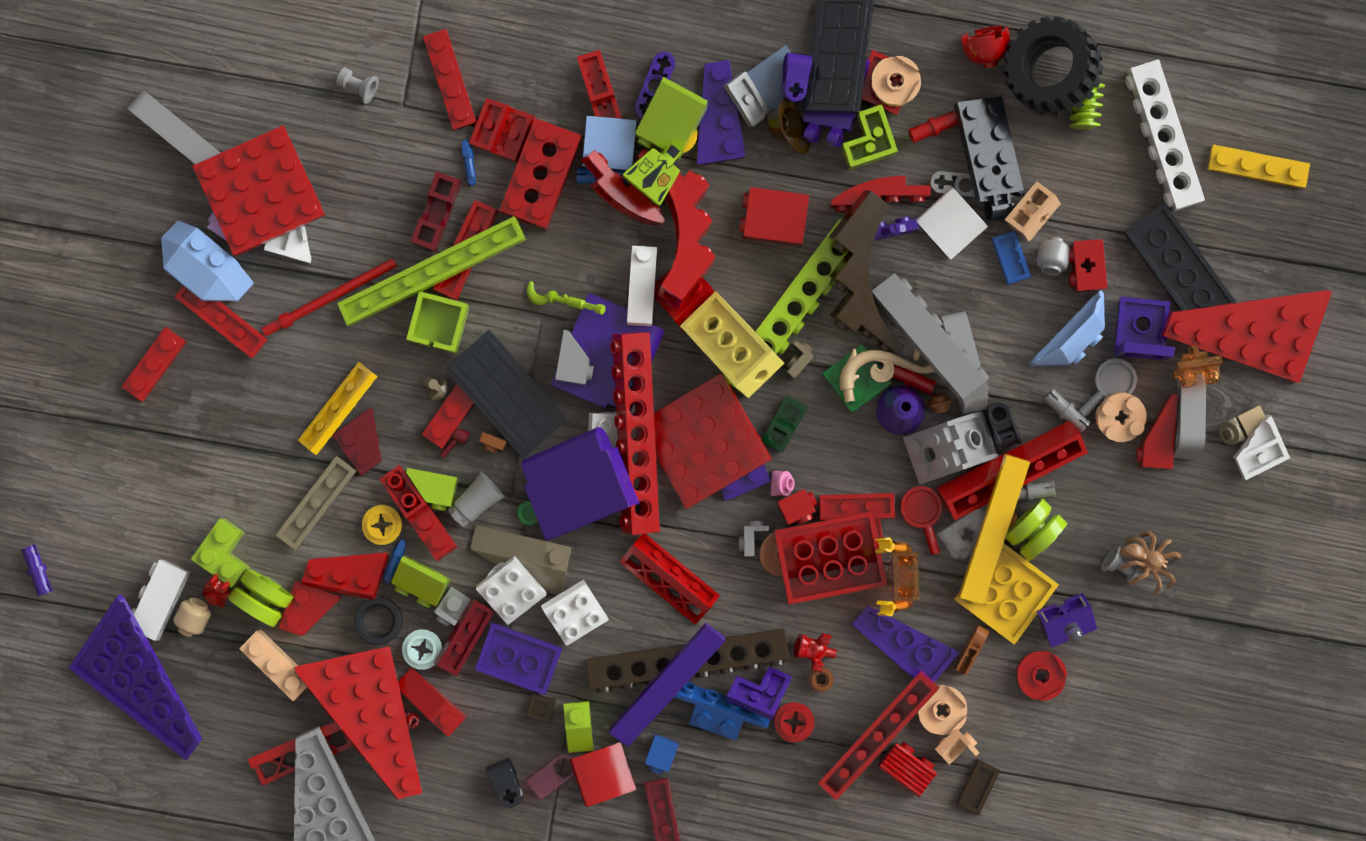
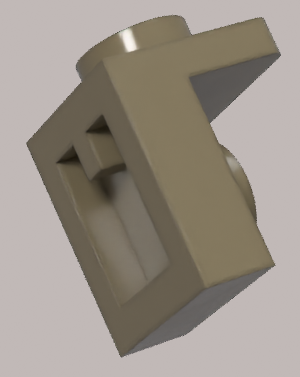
[786,340,814,380]

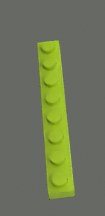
[337,217,526,327]

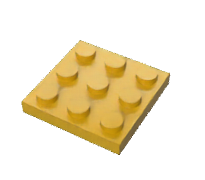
[953,543,1059,645]

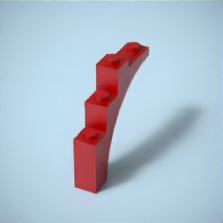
[636,149,716,309]

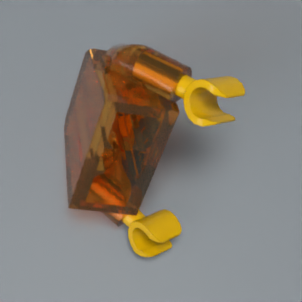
[875,537,919,616]

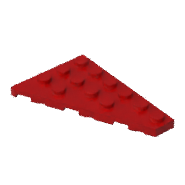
[1161,290,1332,383]
[293,646,422,800]

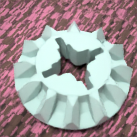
[402,629,442,669]

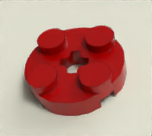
[1016,650,1067,701]

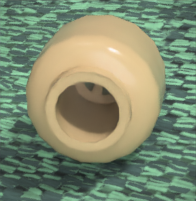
[174,598,211,637]

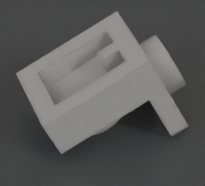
[434,587,471,627]

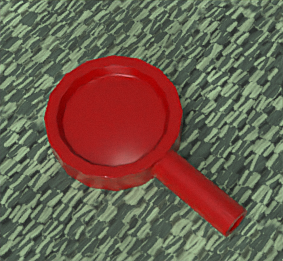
[900,486,943,555]

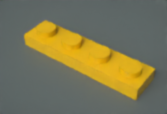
[1207,145,1310,189]
[298,362,378,455]

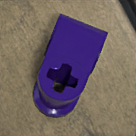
[781,52,812,101]

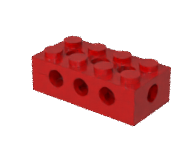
[499,118,582,231]

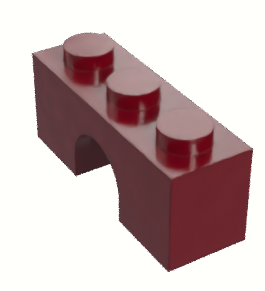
[411,171,462,253]

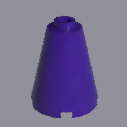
[876,385,926,435]

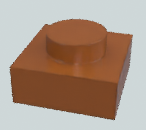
[479,432,508,454]

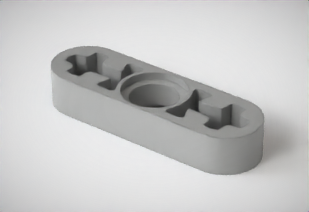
[929,171,975,199]

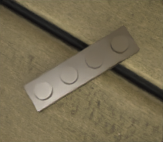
[276,456,357,550]

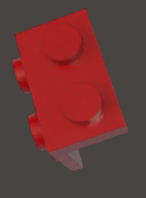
[654,270,715,333]

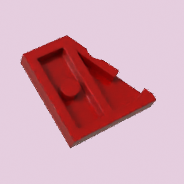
[279,581,342,636]

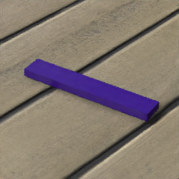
[609,623,726,746]

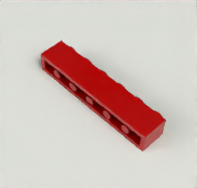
[937,421,1088,520]
[818,671,940,801]

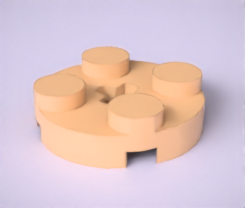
[871,56,921,107]
[1095,392,1147,442]
[918,685,967,735]

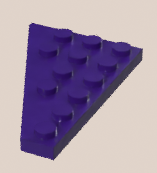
[69,595,202,760]

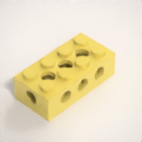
[680,291,784,398]

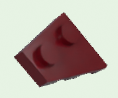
[332,407,382,476]

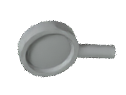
[1078,358,1137,417]

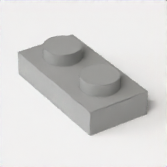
[723,71,770,127]

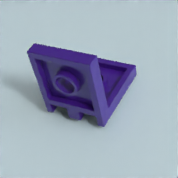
[1113,296,1175,362]

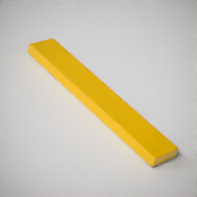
[958,454,1030,604]

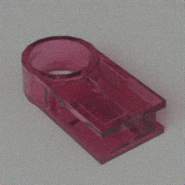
[526,754,574,800]

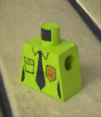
[622,144,681,206]

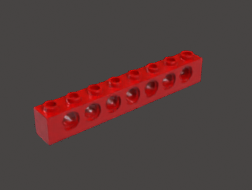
[610,331,660,535]

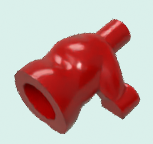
[793,633,837,672]

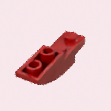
[581,150,665,226]
[830,176,931,213]
[379,465,458,562]

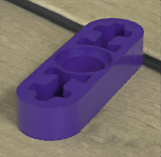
[635,52,675,120]

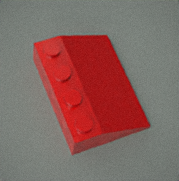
[774,511,887,605]

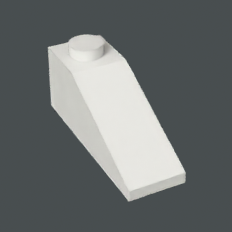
[627,246,657,326]

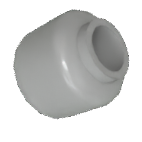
[1036,237,1070,276]

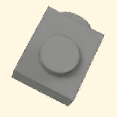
[739,521,769,556]

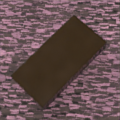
[956,759,1001,815]

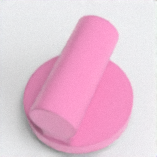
[770,471,795,496]

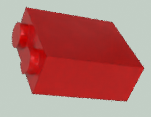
[739,187,809,247]

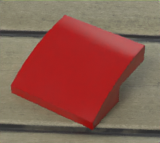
[469,98,536,163]
[570,742,636,807]

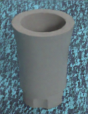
[448,472,504,527]

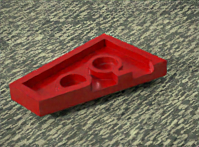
[302,552,389,600]

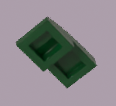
[761,395,808,453]

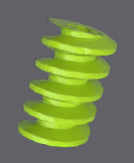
[1069,83,1105,130]

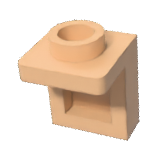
[935,728,979,765]

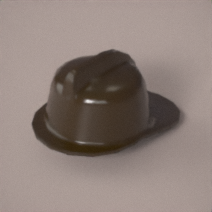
[765,99,811,154]

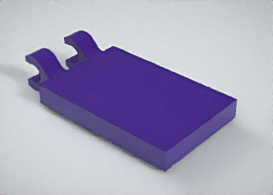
[803,59,870,147]

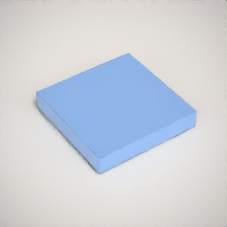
[582,116,636,170]

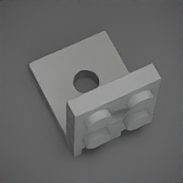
[903,411,999,485]

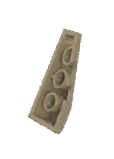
[470,525,573,595]

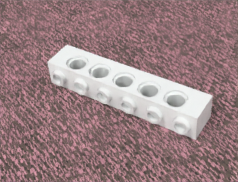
[1125,59,1205,212]

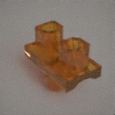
[1172,346,1223,388]

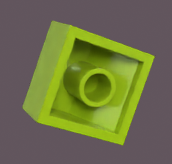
[391,556,451,608]

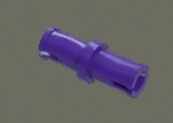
[21,544,53,596]

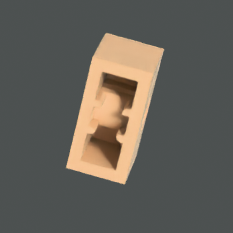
[1005,181,1061,242]

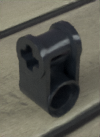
[985,403,1022,452]
[486,757,523,808]

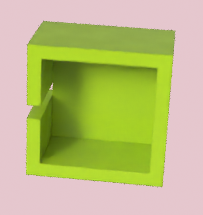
[406,291,470,354]

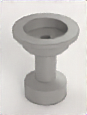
[336,67,379,104]
[1101,545,1144,585]

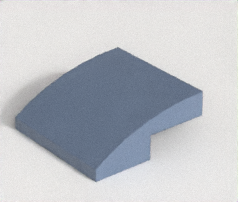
[747,45,799,111]

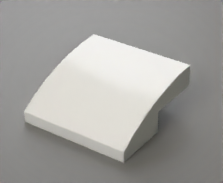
[916,187,988,259]

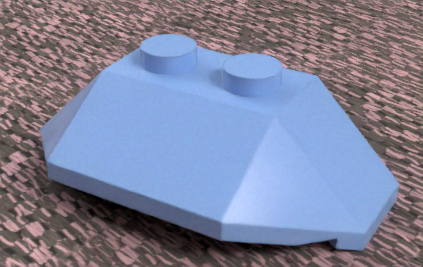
[161,220,254,302]
[1028,290,1105,367]

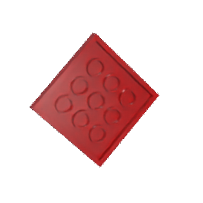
[193,125,326,257]
[654,373,772,509]

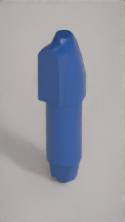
[462,140,476,187]
[383,539,406,584]

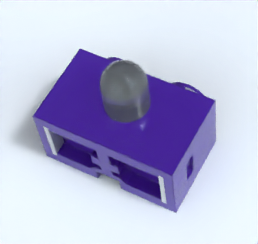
[1036,593,1097,647]

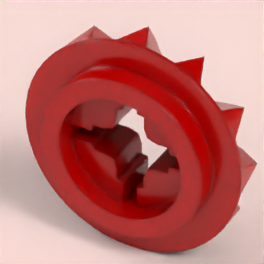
[775,702,815,742]

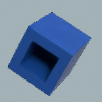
[645,734,679,775]

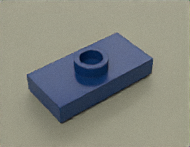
[991,230,1031,285]

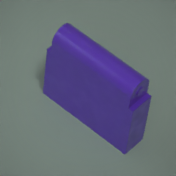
[550,293,665,413]
[522,427,639,541]

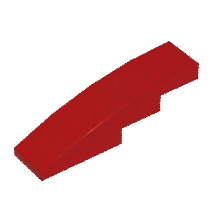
[576,50,622,119]

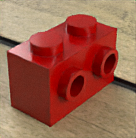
[776,489,818,525]

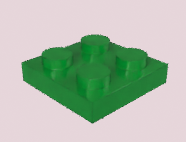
[822,344,892,413]

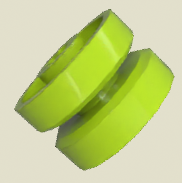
[1005,498,1068,561]
[228,568,294,627]

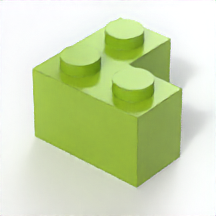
[841,105,898,171]
[191,518,251,588]

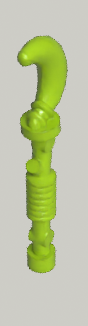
[527,281,606,315]

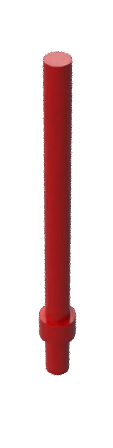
[261,258,397,337]

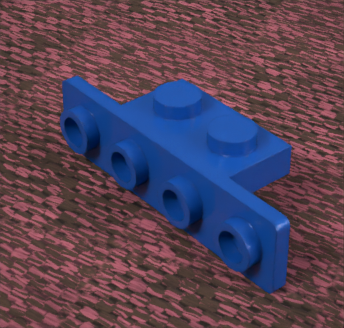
[674,682,770,740]

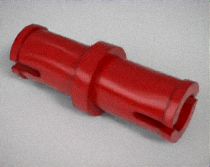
[908,110,958,144]
[892,364,937,396]

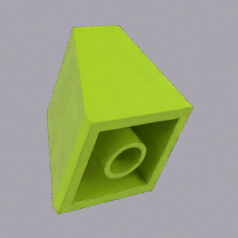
[635,77,708,161]

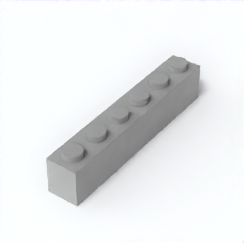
[872,273,989,407]

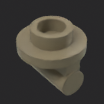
[422,377,448,400]
[1219,417,1246,445]

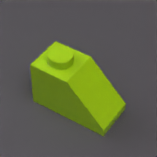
[406,468,458,511]
[563,700,594,753]

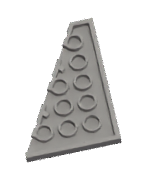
[294,726,375,841]

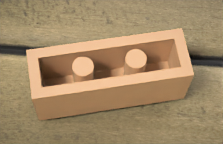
[239,630,307,701]

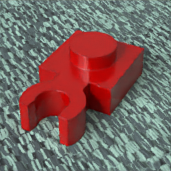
[202,574,231,608]

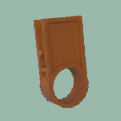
[954,625,989,675]

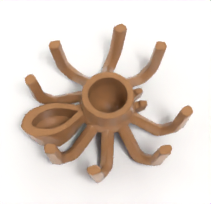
[1119,531,1181,595]

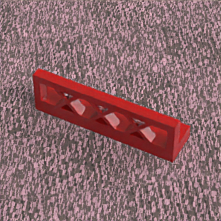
[619,534,720,625]
[247,722,354,786]

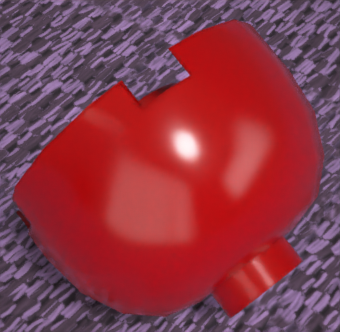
[960,26,1010,68]

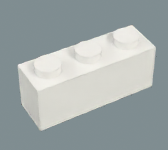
[132,560,191,641]

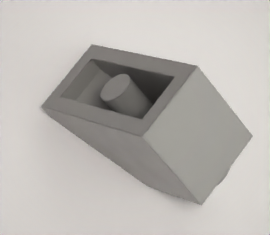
[556,330,594,386]

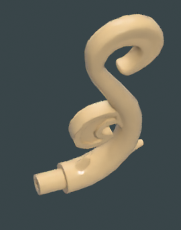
[840,349,935,402]

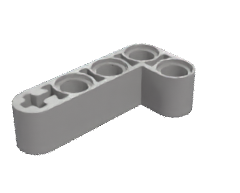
[940,311,988,415]
[1174,358,1207,460]

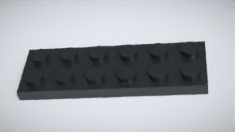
[1123,202,1237,311]

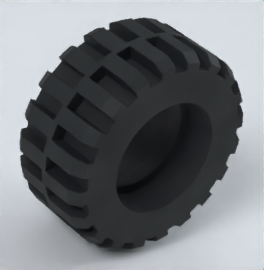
[1003,16,1103,116]

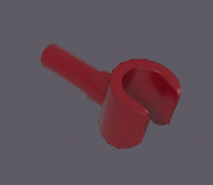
[440,429,470,458]

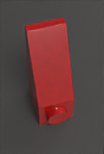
[1135,394,1178,470]
[398,667,467,737]

